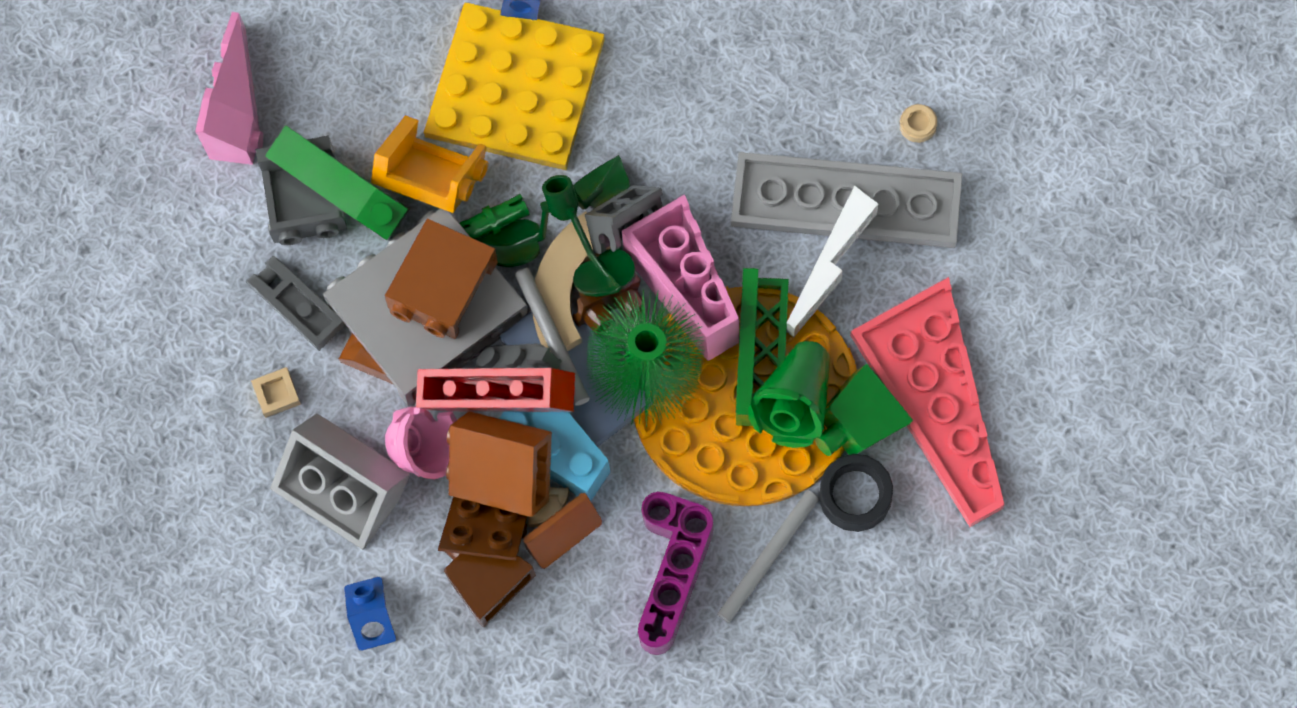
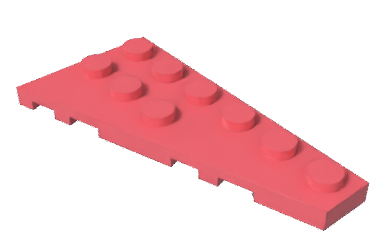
[850,277,1004,527]

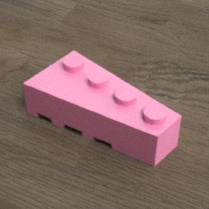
[622,194,740,361]

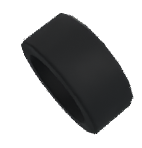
[819,454,893,532]

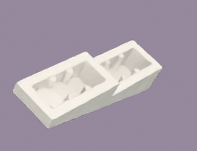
[786,186,878,337]

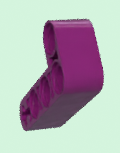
[638,491,714,655]

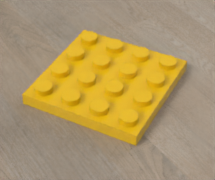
[423,2,605,170]

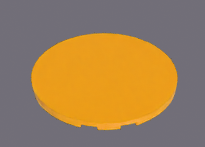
[634,286,857,506]

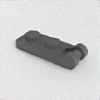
[246,256,346,351]

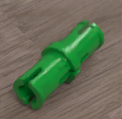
[459,193,530,239]

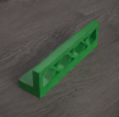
[736,268,789,426]

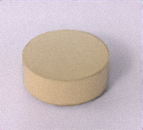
[900,104,937,143]

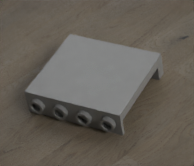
[323,209,528,407]

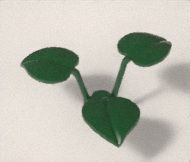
[475,155,636,297]

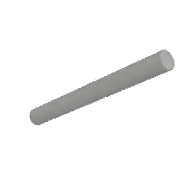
[515,268,590,406]
[717,490,819,623]

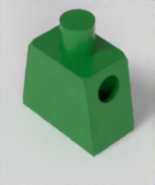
[815,364,913,456]

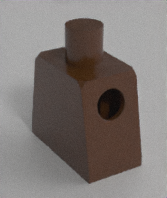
[444,552,536,628]

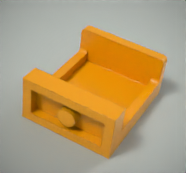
[371,115,489,213]

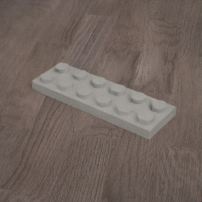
[731,152,962,248]

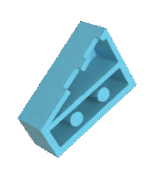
[499,412,611,501]

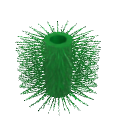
[586,289,705,427]

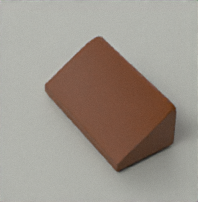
[523,493,602,569]

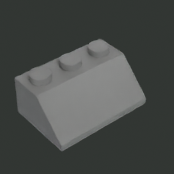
[270,413,410,550]

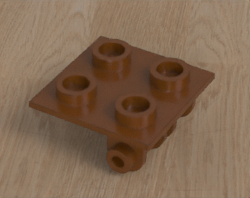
[438,497,528,561]

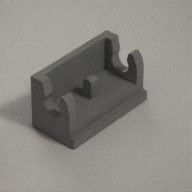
[585,185,663,254]

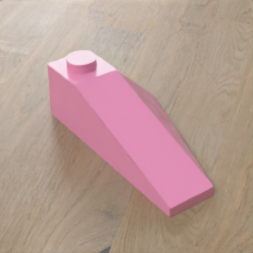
[195,12,263,165]

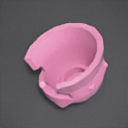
[385,406,457,480]

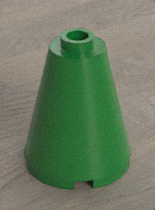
[748,341,830,448]

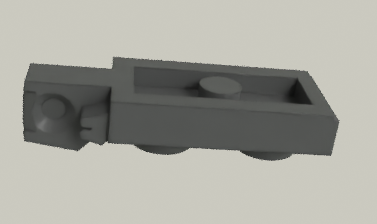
[474,344,562,369]

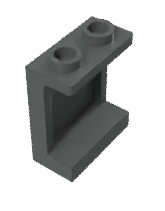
[255,135,347,245]

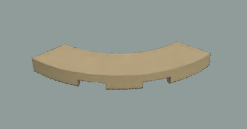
[533,211,593,352]

